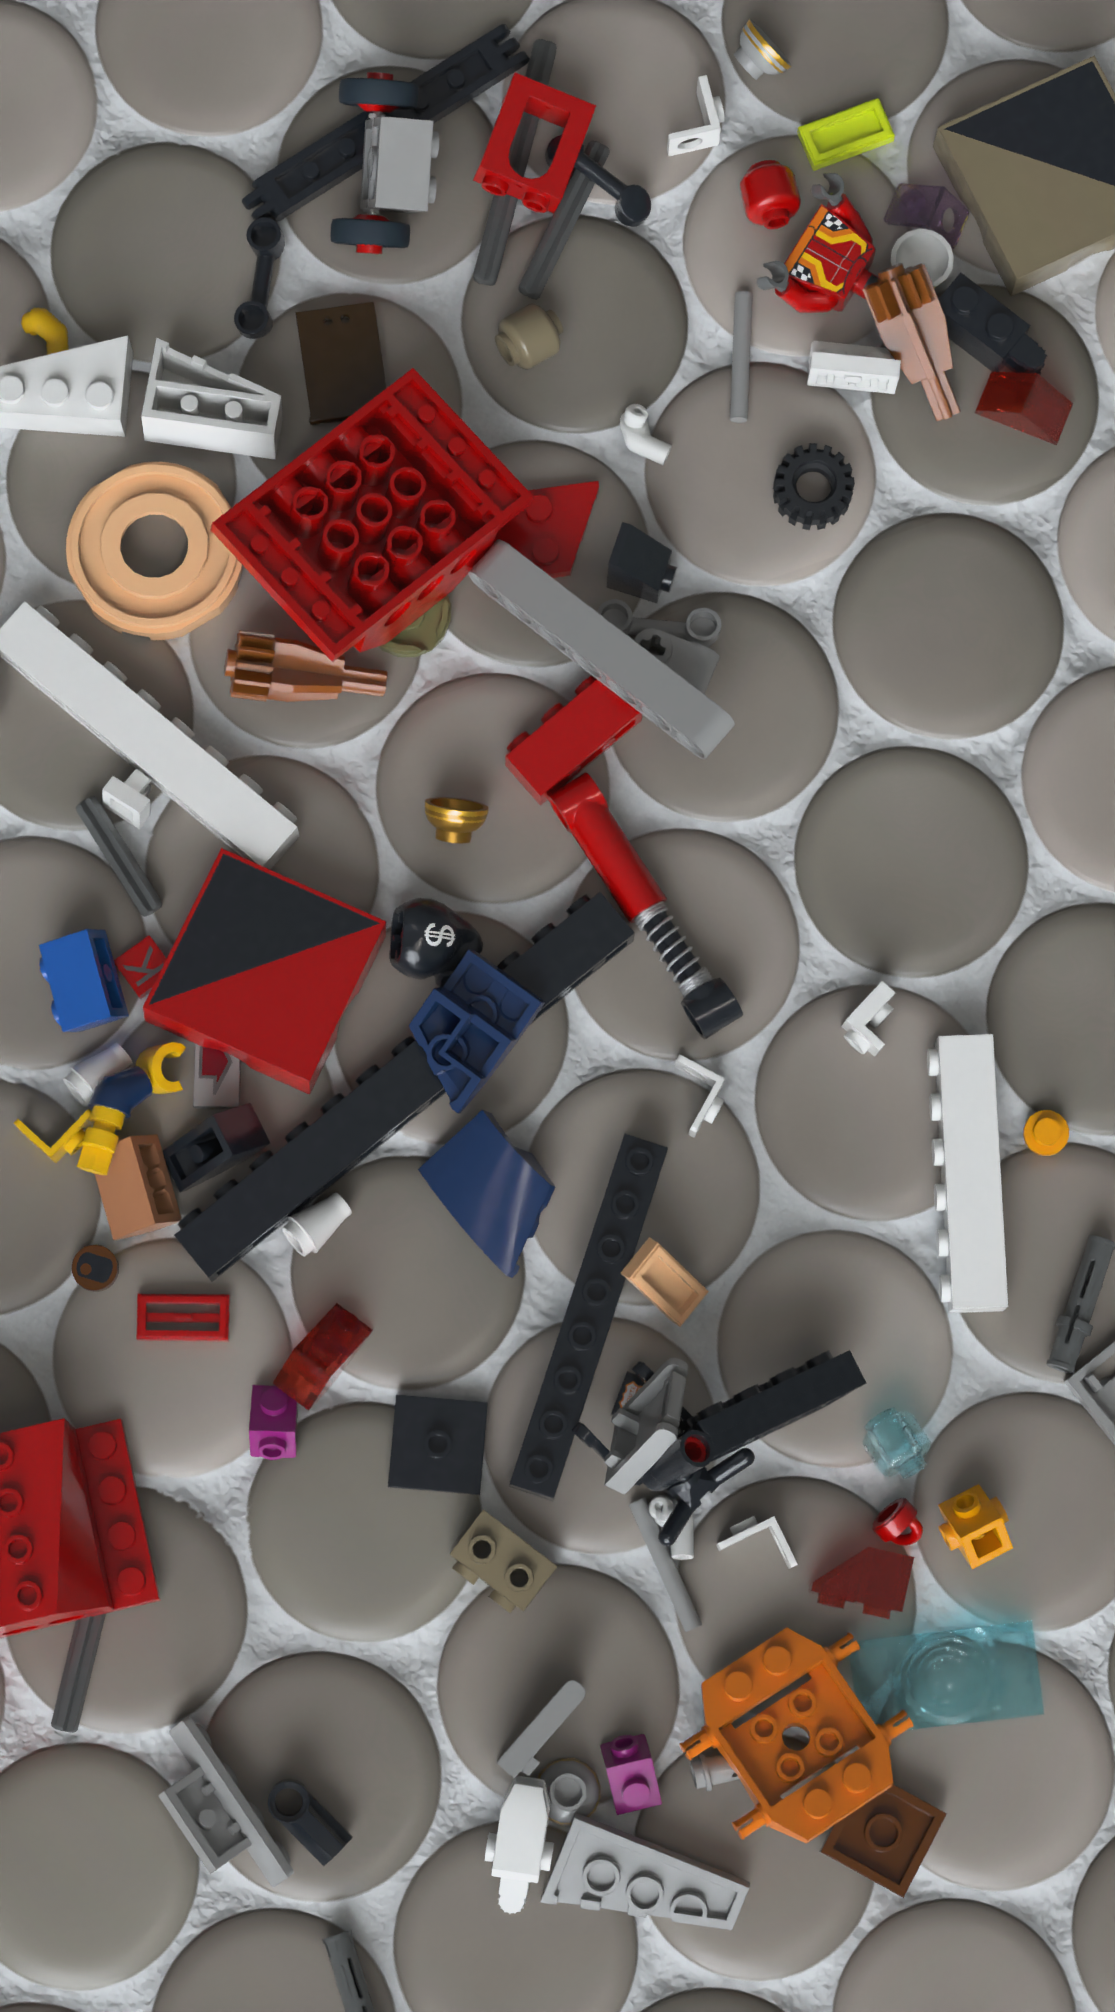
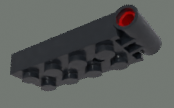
[641,1350,867,1491]

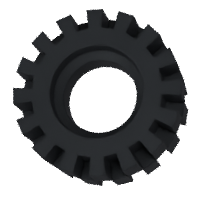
[773,443,855,530]

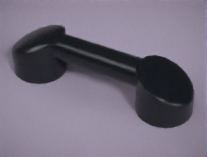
[545,135,651,227]
[234,217,285,339]

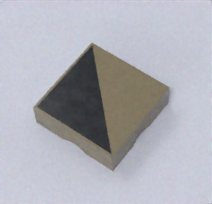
[933,56,1115,296]

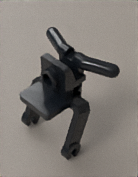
[572,1361,755,1546]

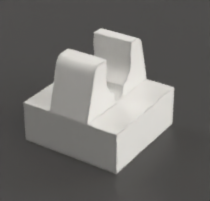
[102,769,152,830]

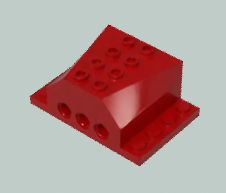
[210,368,534,662]
[0,1418,161,1638]

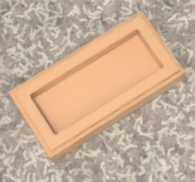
[621,1237,709,1327]

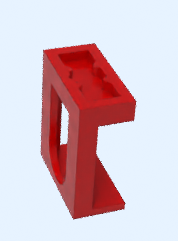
[473,72,596,213]

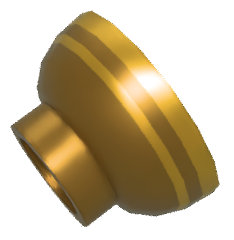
[425,797,489,844]

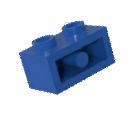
[39,929,129,1032]

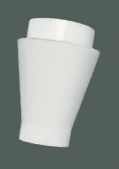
[63,1042,133,1107]
[282,1192,352,1257]

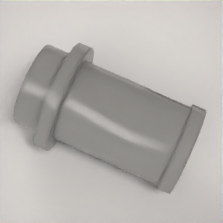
[690,1754,739,1791]

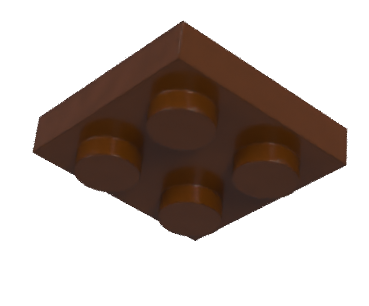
[819,1784,947,1898]

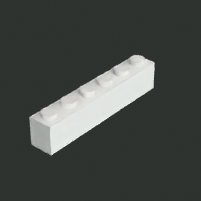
[927,1034,1008,1313]

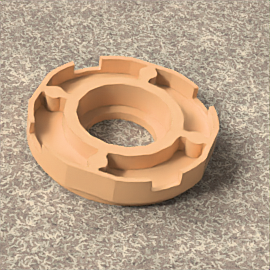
[66,462,243,640]

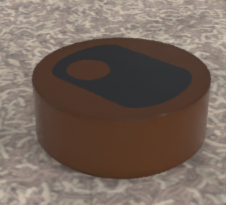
[72,1245,119,1292]

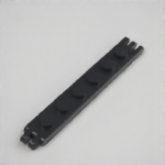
[242,24,530,221]

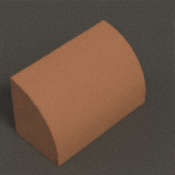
[95,1134,182,1240]

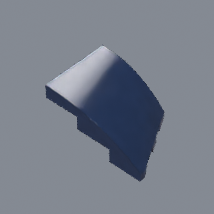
[409,949,545,1113]
[418,1110,555,1278]

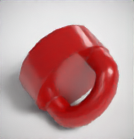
[872,1498,923,1546]

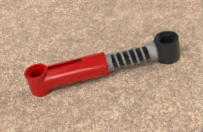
[547,772,743,1039]

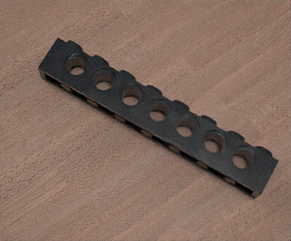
[509,1134,668,1501]

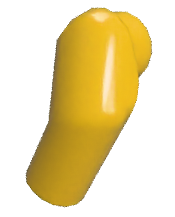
[21,308,69,355]

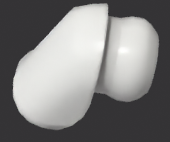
[620,404,672,465]

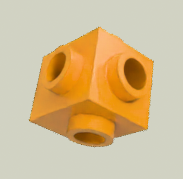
[938,1484,1013,1569]

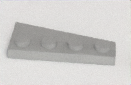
[540,1812,750,1930]

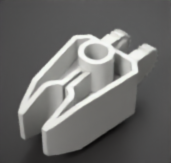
[485,1775,554,1915]

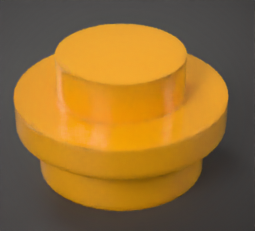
[1023,1110,1069,1156]

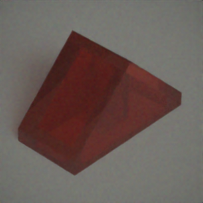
[975,372,1073,445]

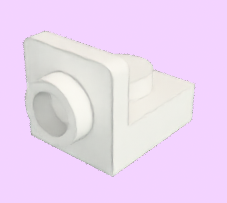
[841,981,895,1056]

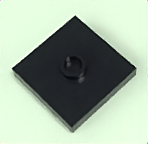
[388,1395,488,1495]

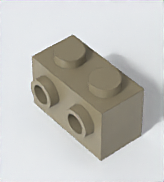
[450,1509,557,1614]

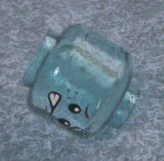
[862,1407,931,1479]

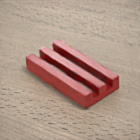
[136,1294,230,1342]

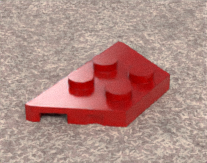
[493,481,599,578]

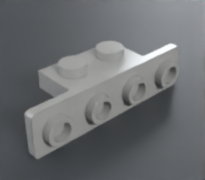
[158,1716,294,1887]

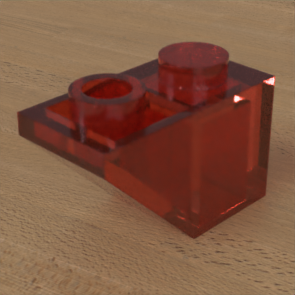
[273,1303,373,1411]
[808,1547,914,1620]

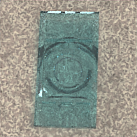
[848,1621,1044,1730]

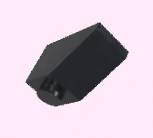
[607,522,677,603]
[162,1103,270,1193]

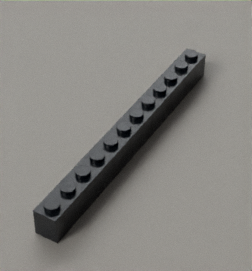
[174,892,635,1282]

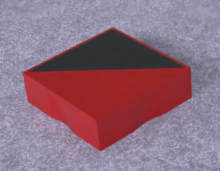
[143,848,386,1095]

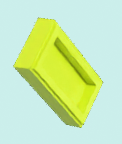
[797,98,895,171]

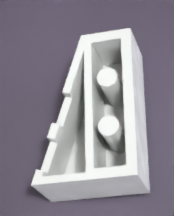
[0,335,133,437]
[141,338,283,460]

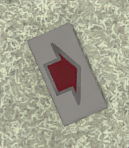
[193,1044,241,1109]

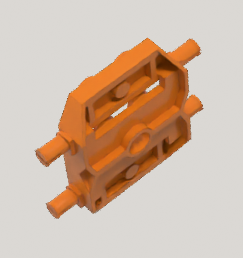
[679,1627,914,1843]

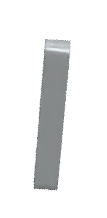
[468,539,735,759]

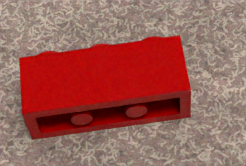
[505,675,642,806]

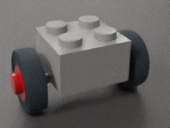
[330,72,439,254]

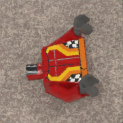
[757,173,880,313]

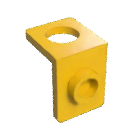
[13,1109,94,1164]

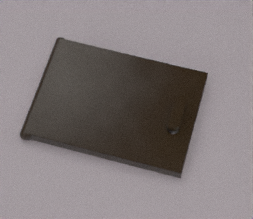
[295,302,386,425]

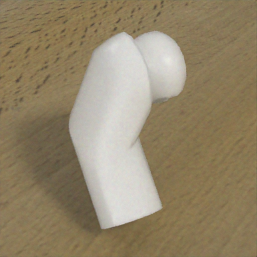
[649,1495,694,1560]

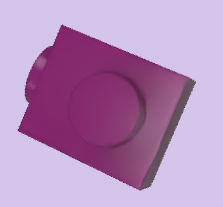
[249,1385,299,1460]
[600,1734,662,1815]

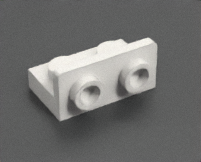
[807,341,901,394]

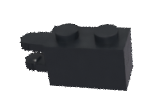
[939,272,1047,381]

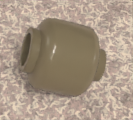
[495,303,563,370]

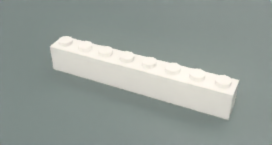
[0,601,300,870]

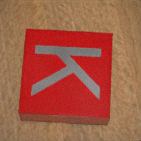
[114,935,167,999]

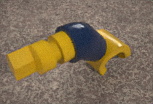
[77,1042,186,1175]

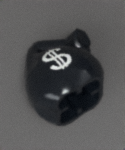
[389,898,483,987]

